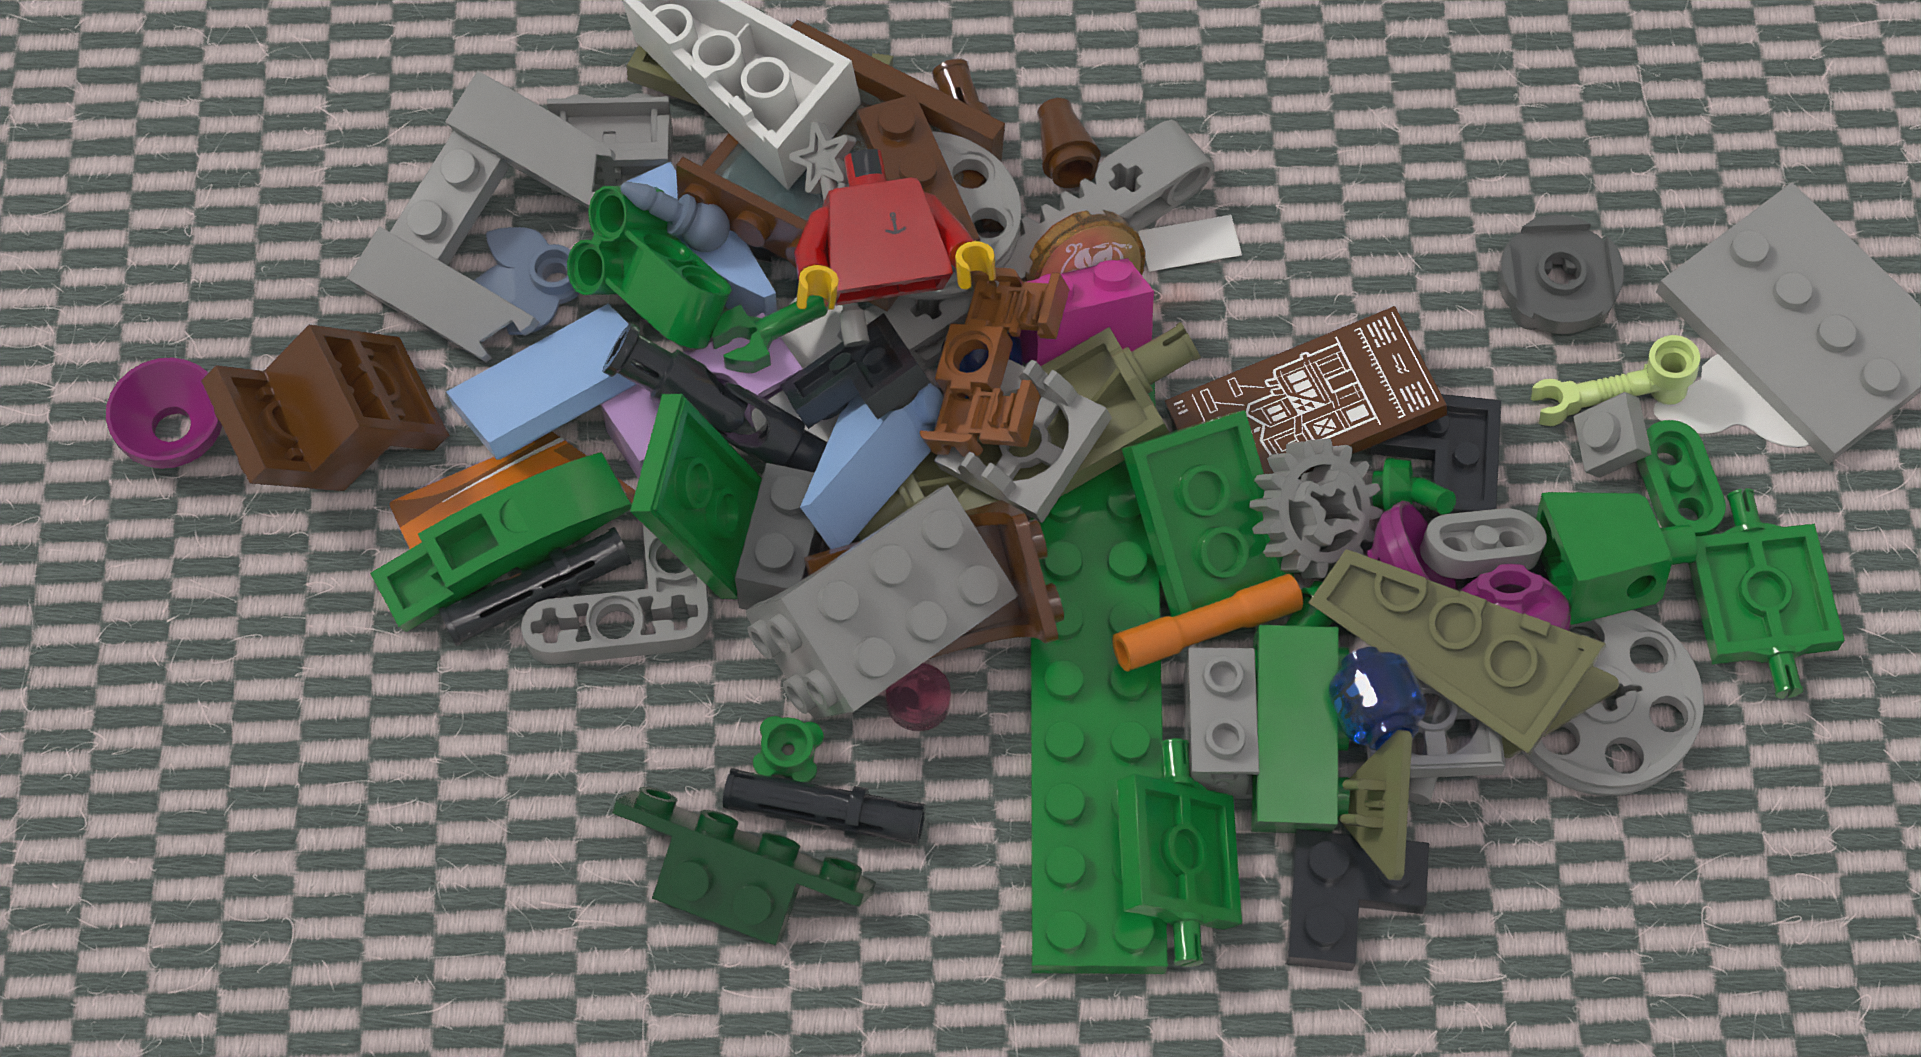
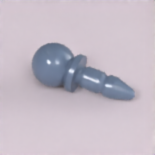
[620,182,730,252]

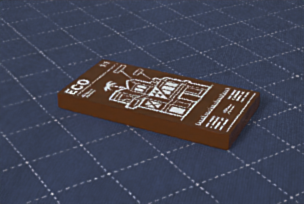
[1164,306,1447,476]

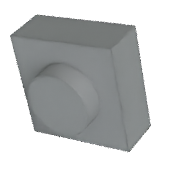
[1573,392,1651,478]

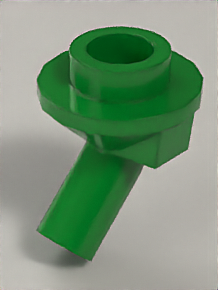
[1372,458,1456,515]

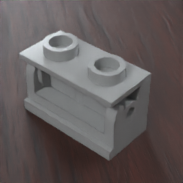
[547,93,673,193]
[1183,648,1259,799]

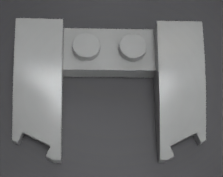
[347,70,616,362]

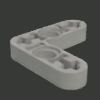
[521,525,710,665]

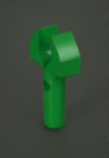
[712,295,828,373]

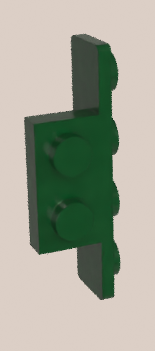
[612,787,876,946]

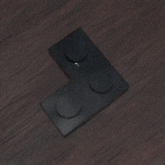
[781,313,931,429]
[1369,394,1501,518]
[1286,829,1429,971]

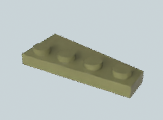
[1309,549,1606,755]

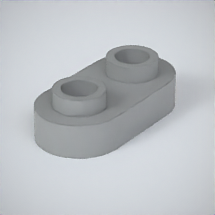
[1420,508,1547,579]

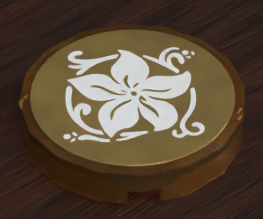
[1025,210,1146,282]

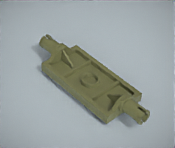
[858,322,1201,540]

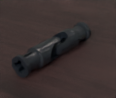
[602,322,828,473]

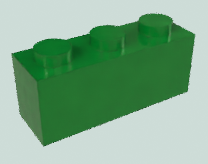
[1251,625,1350,833]

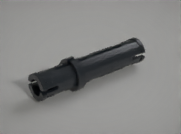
[438,527,632,646]
[723,768,926,846]

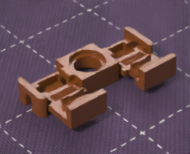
[920,267,1070,457]

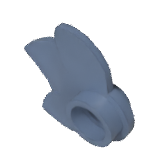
[474,227,580,335]

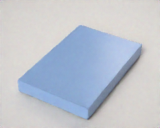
[446,304,636,460]

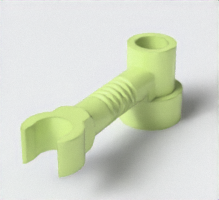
[1531,335,1700,426]

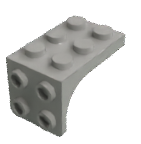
[746,485,1018,719]

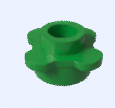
[753,716,824,783]

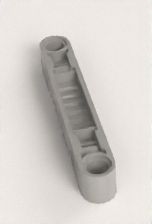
[837,120,1215,370]

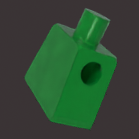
[1536,492,1697,625]

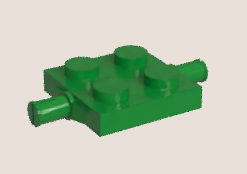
[1688,488,1845,699]
[1117,738,1242,967]

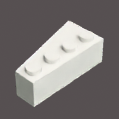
[622,0,861,190]

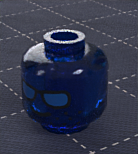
[1328,647,1427,751]

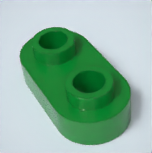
[1636,420,1726,536]

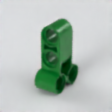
[567,186,732,349]

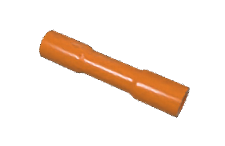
[1112,574,1303,671]

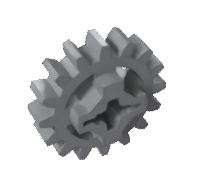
[1250,438,1383,579]

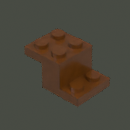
[201,324,450,491]

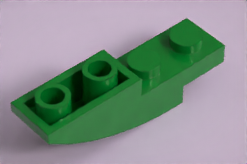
[370,452,632,632]

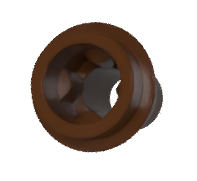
[1037,98,1101,189]

